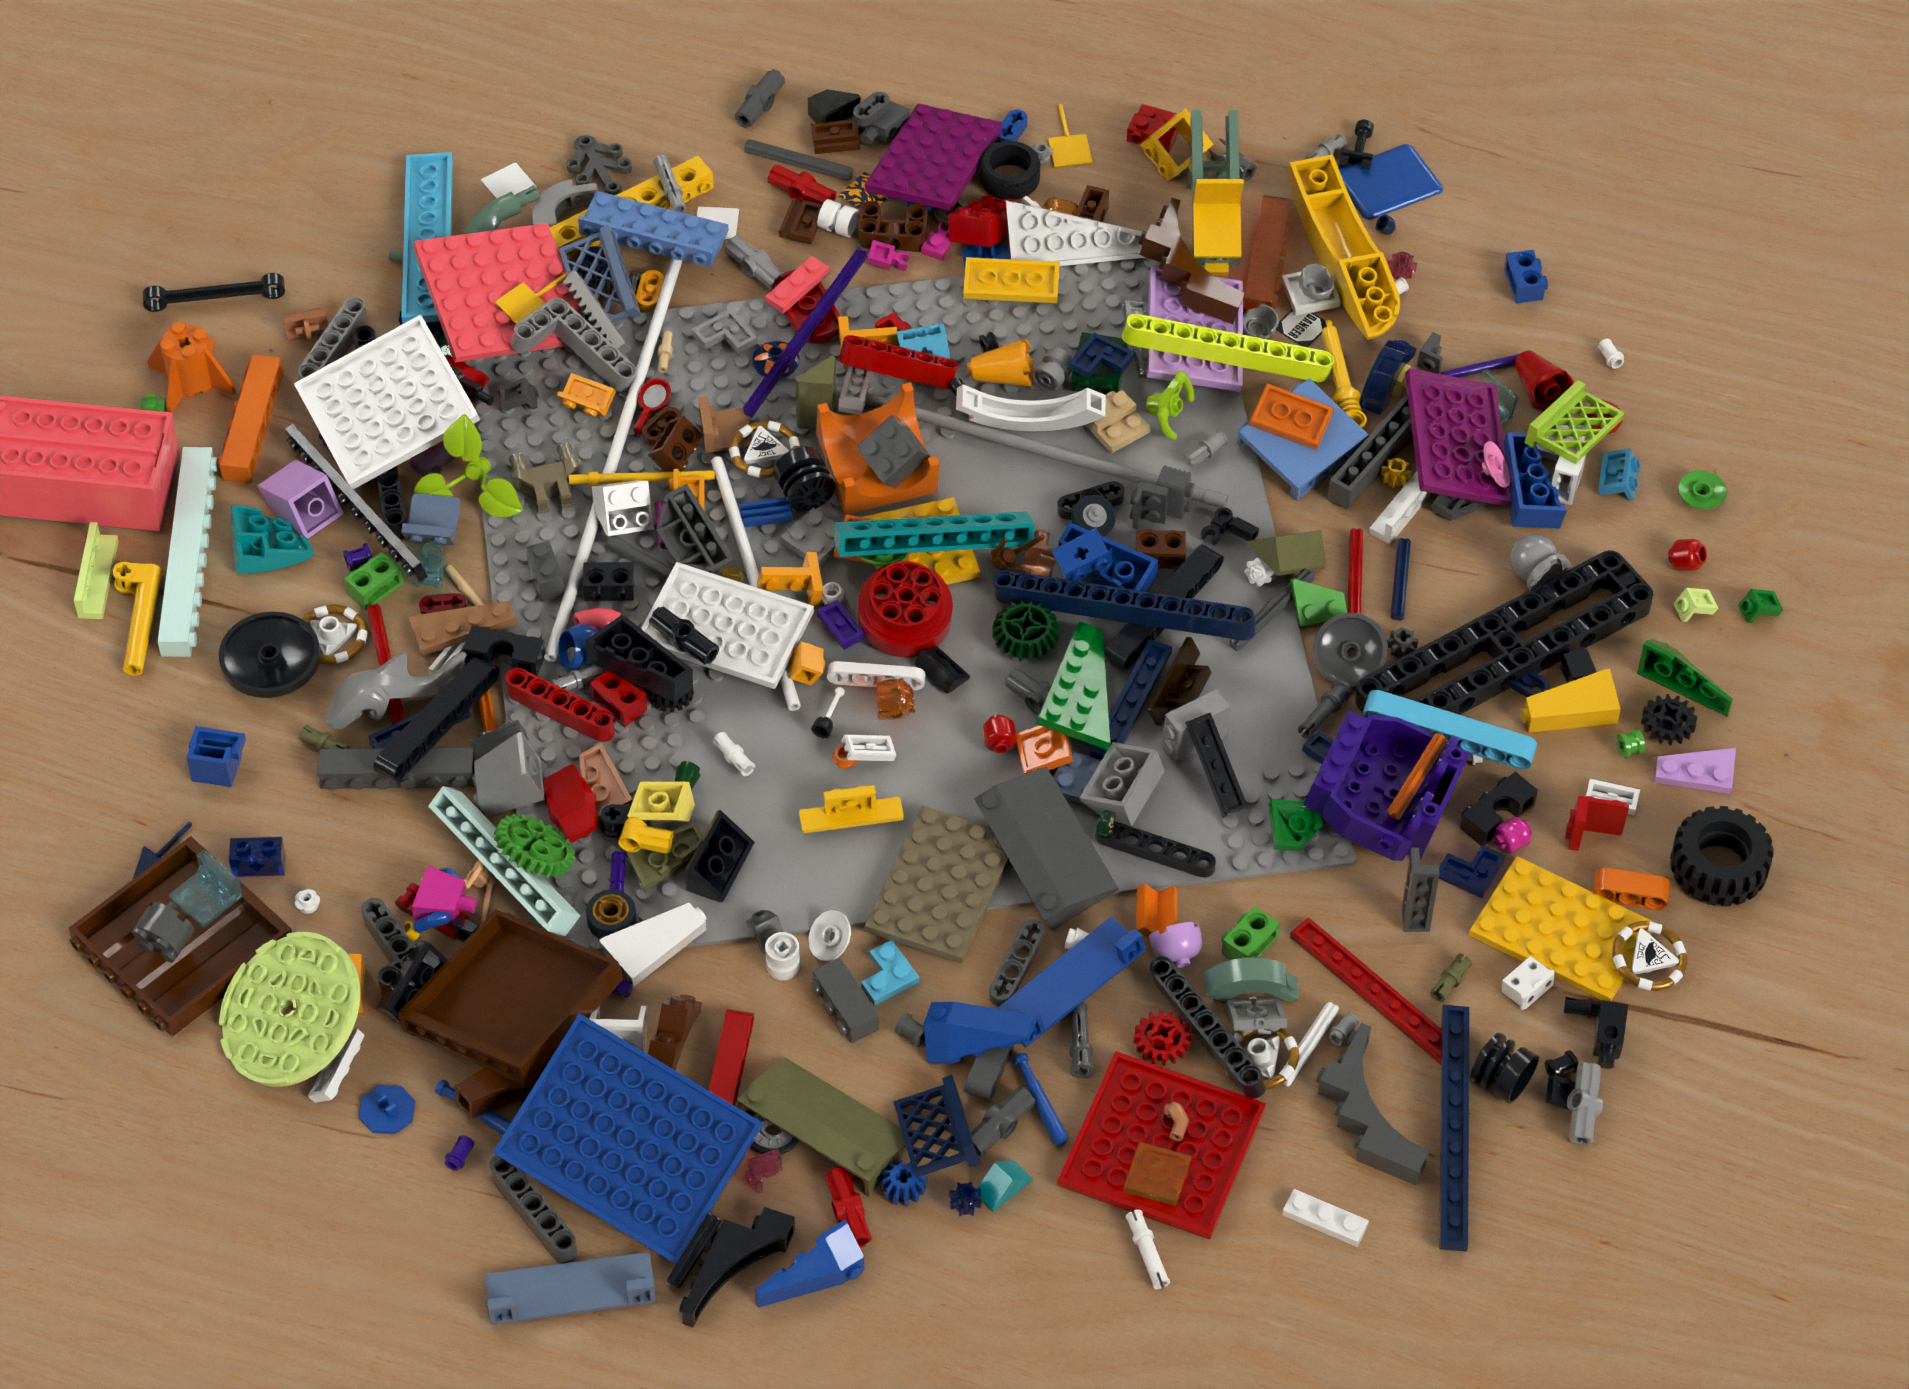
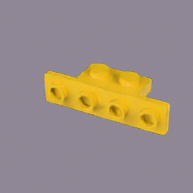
[799,785,904,833]

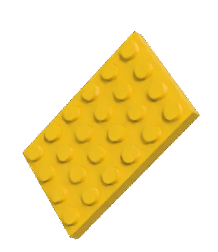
[1469,856,1656,1002]

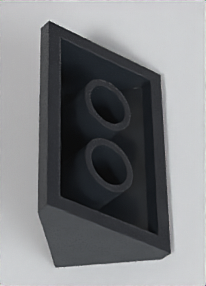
[685,810,755,902]
[376,941,448,1025]

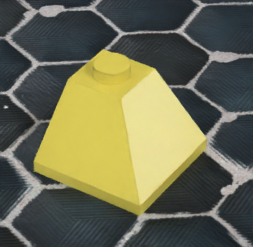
[628,782,695,822]

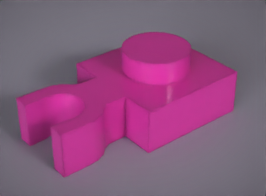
[921,222,952,261]
[867,240,910,271]

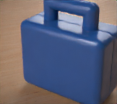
[1339,144,1443,219]

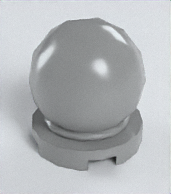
[1509,534,1572,590]

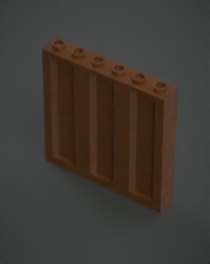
[69,836,292,1037]

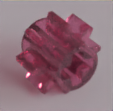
[1388,251,1417,280]

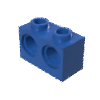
[1504,249,1548,303]

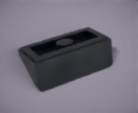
[915,646,970,694]

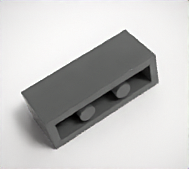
[811,958,879,1043]

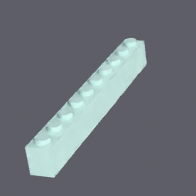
[158,447,218,657]

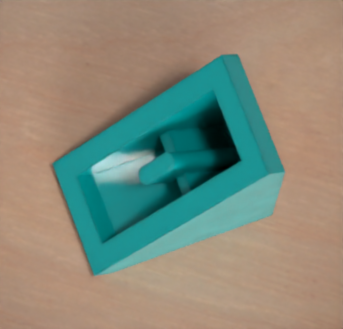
[974,1160,1033,1212]

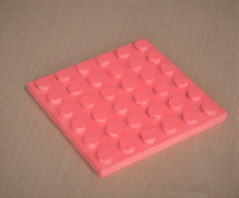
[413,223,583,362]

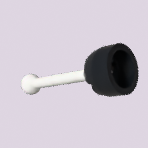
[811,687,845,738]

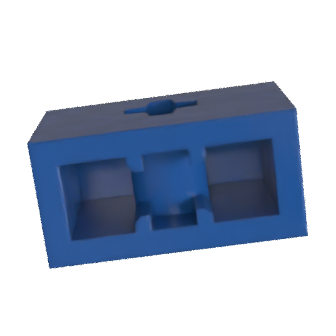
[1052,528,1113,581]

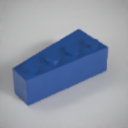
[1058,522,1158,592]

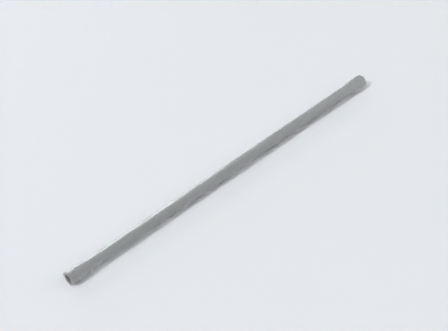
[836,383,1229,508]

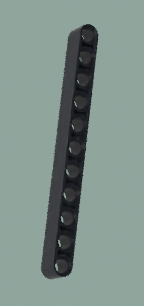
[354,325,406,539]

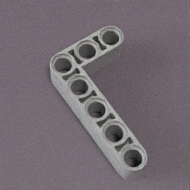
[298,297,367,380]
[510,298,636,392]

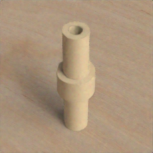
[658,331,673,373]

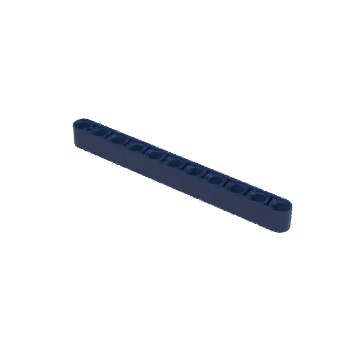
[993,570,1256,640]

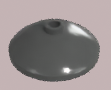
[1313,613,1388,688]

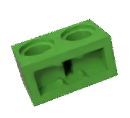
[344,552,404,611]
[1221,906,1280,960]

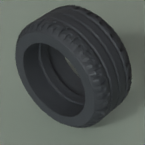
[980,141,1040,200]

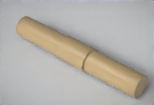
[444,565,485,606]

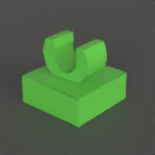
[140,394,166,412]

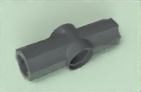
[735,69,785,128]
[1005,668,1052,714]
[971,1087,1036,1157]

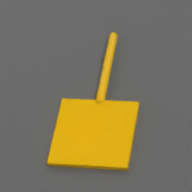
[1048,104,1093,168]
[494,272,569,324]

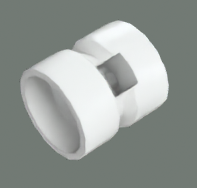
[817,199,859,238]
[765,932,800,980]

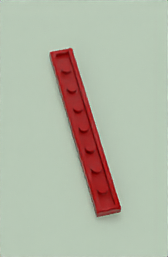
[1290,917,1441,1064]

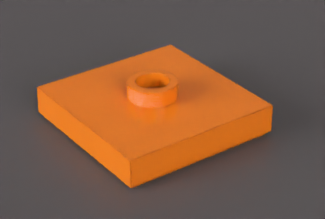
[1016,725,1074,774]

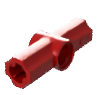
[768,164,837,205]
[825,1167,872,1248]

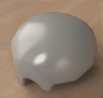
[1299,264,1334,300]
[1243,304,1279,340]

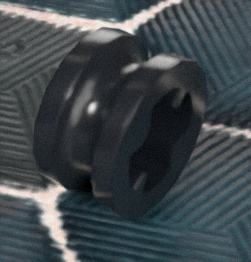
[979,332,999,353]

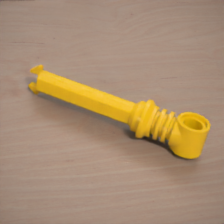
[1322,320,1367,431]

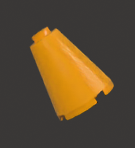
[967,339,1034,387]

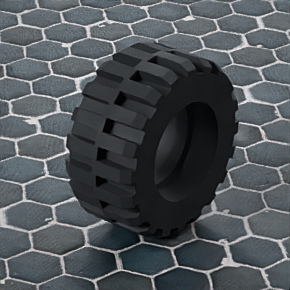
[1670,806,1774,907]

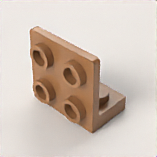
[698,396,752,453]

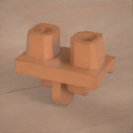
[283,308,328,340]

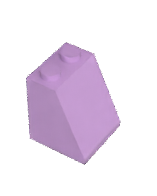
[257,460,344,539]

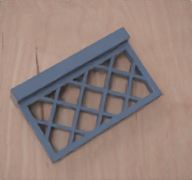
[559,225,641,327]

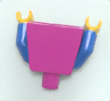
[404,866,478,941]

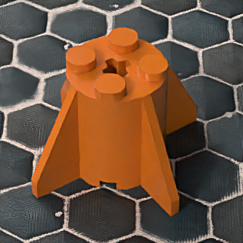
[147,321,236,413]

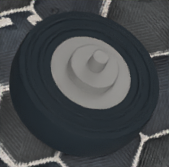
[1071,495,1116,537]

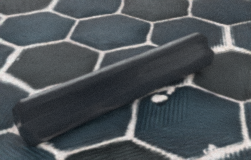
[667,1213,721,1289]

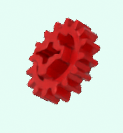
[1134,1010,1192,1066]

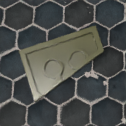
[624,822,703,893]

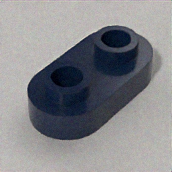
[1506,672,1550,697]

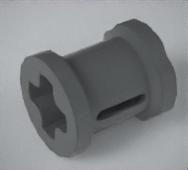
[895,1013,925,1047]

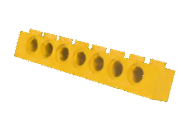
[549,156,714,262]

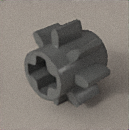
[1387,627,1418,658]

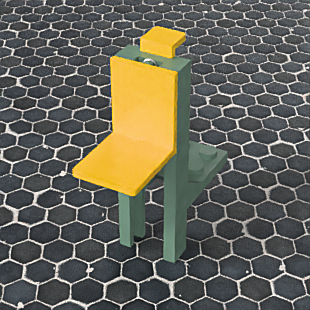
[1187,110,1244,279]

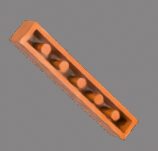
[217,355,283,483]

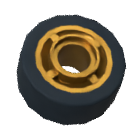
[586,889,637,939]

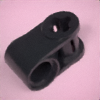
[600,804,650,838]

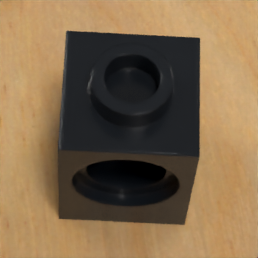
[1560,649,1597,683]

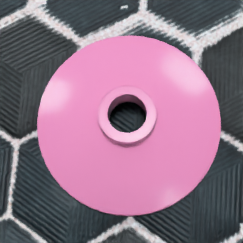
[1482,441,1510,488]

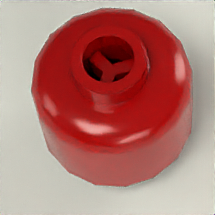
[1668,539,1707,571]
[982,714,1017,754]

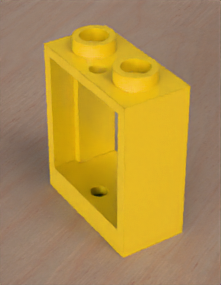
[1140,108,1214,181]

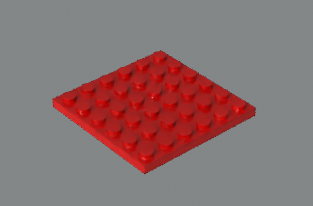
[1057,1051,1266,1240]

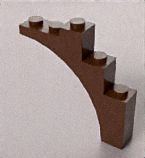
[1138,198,1245,324]
[648,995,702,1071]
[455,1060,550,1119]

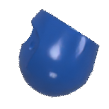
[558,624,598,669]

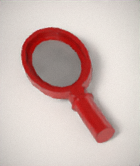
[633,378,671,434]

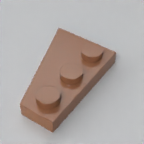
[579,743,633,823]

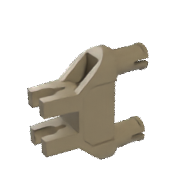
[509,443,581,514]

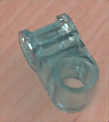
[415,541,446,589]

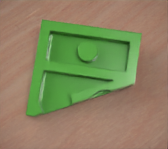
[1290,578,1347,627]

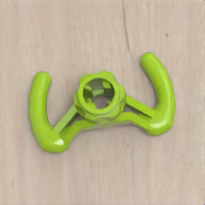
[1146,371,1195,441]

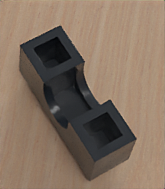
[463,625,545,676]
[1460,771,1538,847]

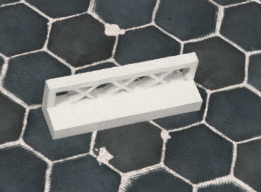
[1369,471,1432,545]

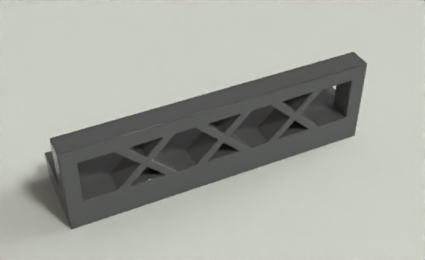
[1402,848,1439,932]

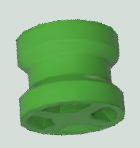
[1616,729,1645,758]

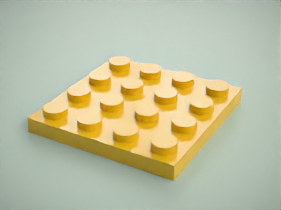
[863,497,981,596]

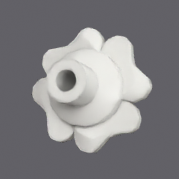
[1244,557,1274,587]

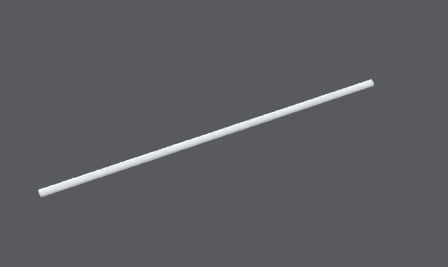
[544,258,683,662]

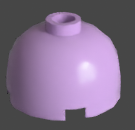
[1148,922,1202,968]

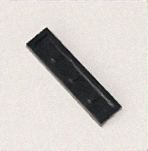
[1185,712,1248,818]

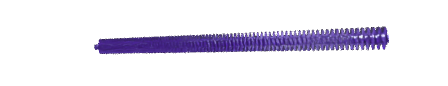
[742,247,868,418]

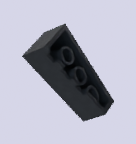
[586,614,693,702]

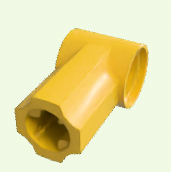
[618,818,674,854]

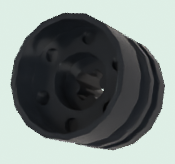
[773,446,836,512]
[1470,1032,1539,1104]

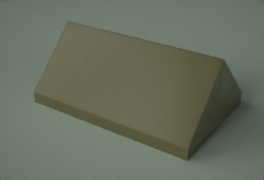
[795,355,837,429]
[1246,530,1326,576]

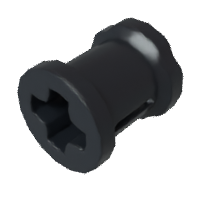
[1545,1050,1579,1077]

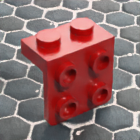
[1565,795,1629,851]

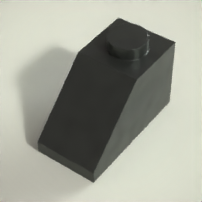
[808,89,861,123]

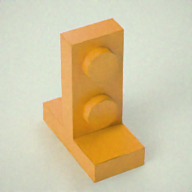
[838,316,898,368]
[757,552,824,606]

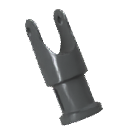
[1208,138,1257,182]

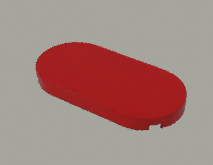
[775,270,840,343]

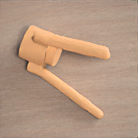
[464,860,496,924]

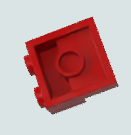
[1126,104,1179,153]

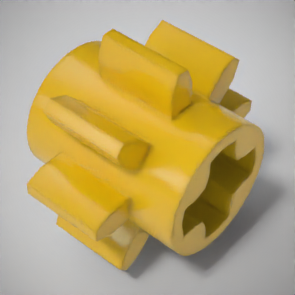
[1381,458,1412,488]

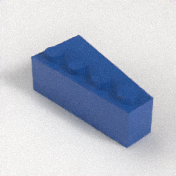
[1504,432,1567,529]

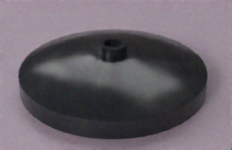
[219,611,321,698]

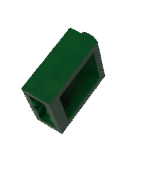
[1071,332,1128,395]

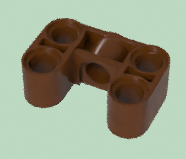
[858,201,928,252]

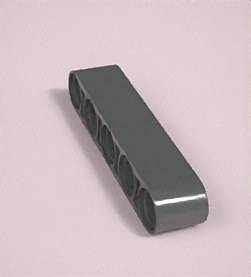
[490,1155,577,1264]

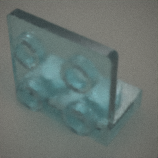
[169,849,243,927]

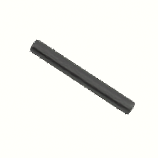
[745,139,853,180]
[1229,568,1315,651]

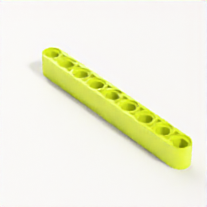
[1122,314,1334,382]

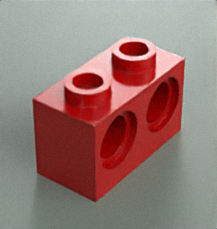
[590,671,647,727]

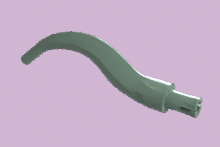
[389,185,540,262]

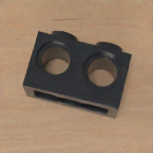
[583,562,635,602]

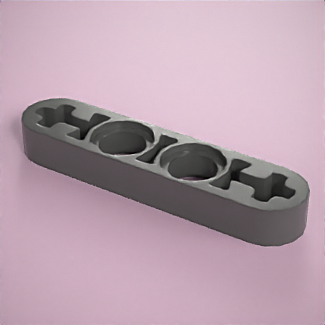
[989,919,1045,1006]

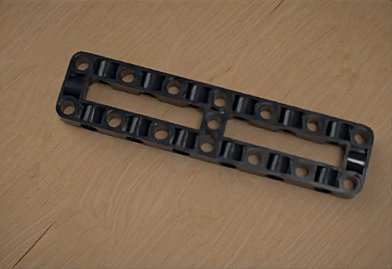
[1355,550,1654,715]

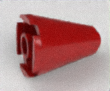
[1515,350,1574,411]

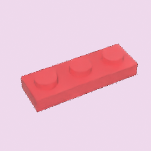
[765,256,830,314]

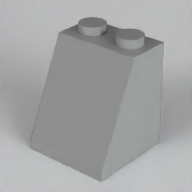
[472,732,545,817]

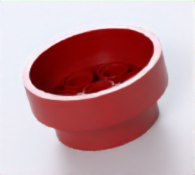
[857,561,953,657]

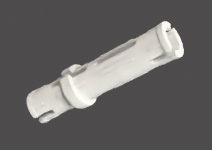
[1125,1210,1170,1289]

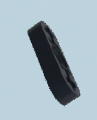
[1057,481,1124,520]

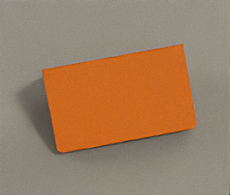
[1136,883,1177,938]

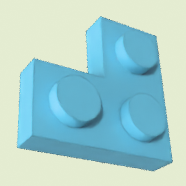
[861,940,919,1006]

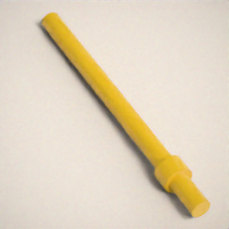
[568,470,715,486]

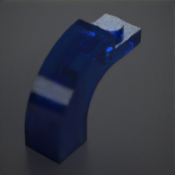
[1359,340,1417,415]

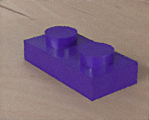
[817,600,865,650]

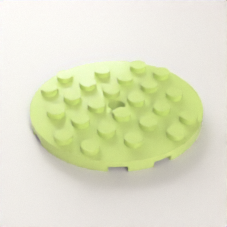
[219,932,360,1087]

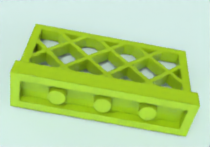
[1524,380,1625,464]

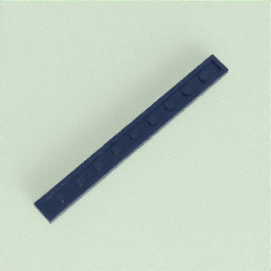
[1439,1005,1469,1252]

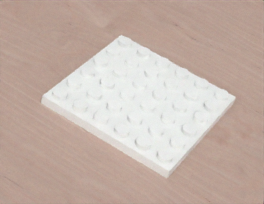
[294,315,481,489]

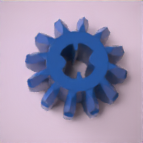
[881,1159,927,1207]

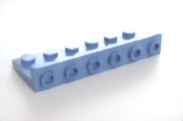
[578,191,729,268]

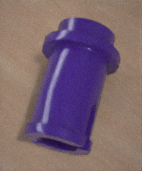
[445,1135,475,1171]

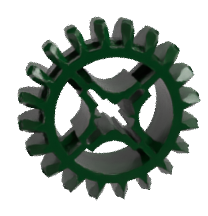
[992,599,1059,662]

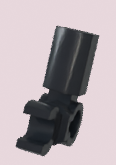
[1201,507,1259,545]

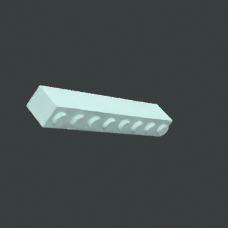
[429,786,580,936]

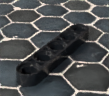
[1095,819,1216,878]

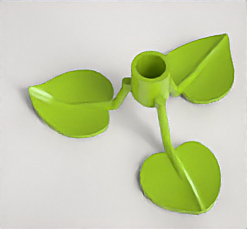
[414,414,523,517]

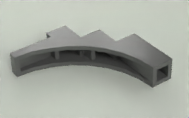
[1316,1023,1429,1185]

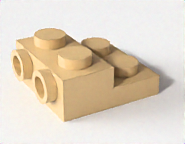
[1085,390,1151,454]

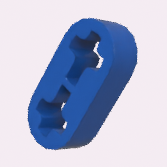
[997,109,1027,143]

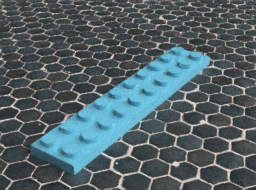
[401,152,453,324]

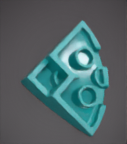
[231,505,314,573]

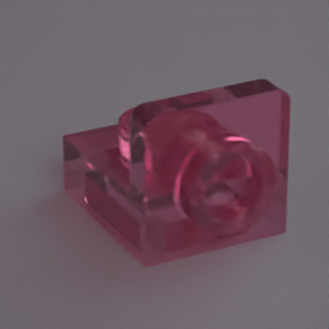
[745,1149,782,1194]

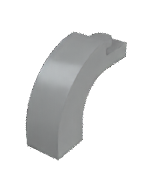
[532,179,598,227]

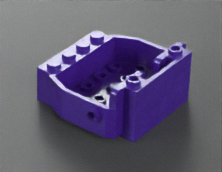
[1304,710,1470,861]

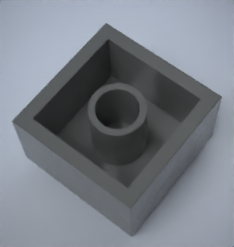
[856,415,930,488]

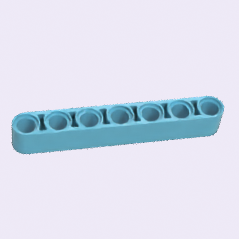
[1362,690,1537,769]

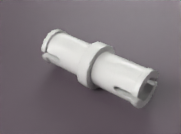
[713,732,755,776]

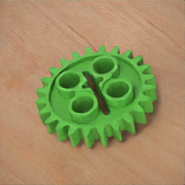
[494,814,575,878]

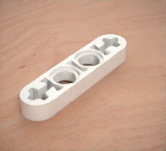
[827,661,926,690]

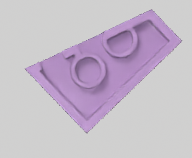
[1654,748,1736,794]

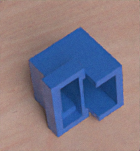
[186,726,246,787]

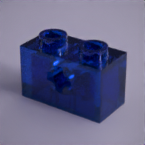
[229,837,286,877]

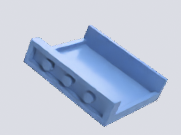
[1237,379,1369,501]

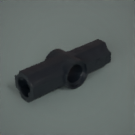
[649,606,719,665]

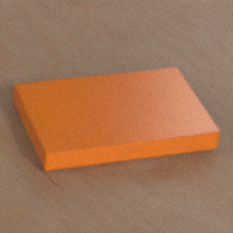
[1249,383,1335,450]

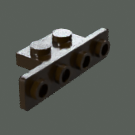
[1148,637,1212,726]

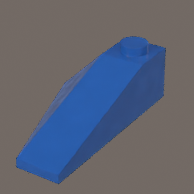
[924,1002,1036,1064]
[754,1220,864,1307]

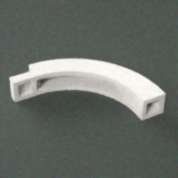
[956,385,1106,431]

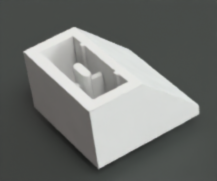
[592,480,654,536]

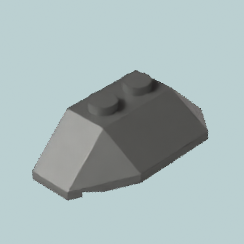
[656,484,734,573]

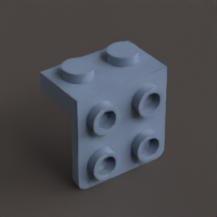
[401,493,461,546]

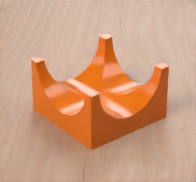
[816,382,940,516]

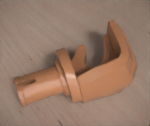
[1020,529,1056,577]

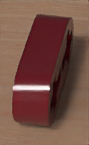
[419,593,467,614]

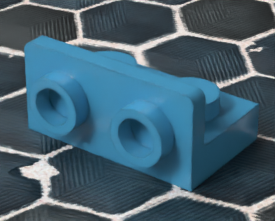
[1598,448,1641,500]

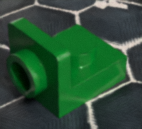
[1738,589,1783,623]

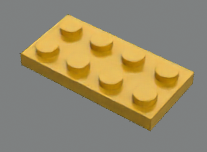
[963,257,1060,303]

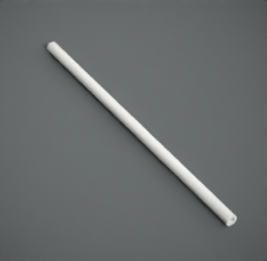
[711,456,801,711]

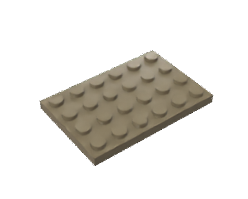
[865,805,1010,964]

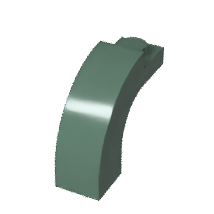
[1204,957,1299,1004]

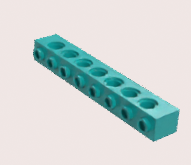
[834,511,1034,557]

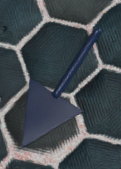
[133,822,192,879]

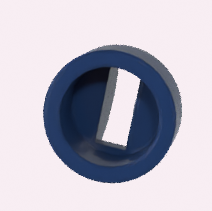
[1376,214,1396,235]

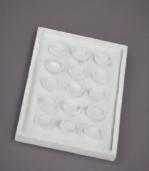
[641,562,814,689]

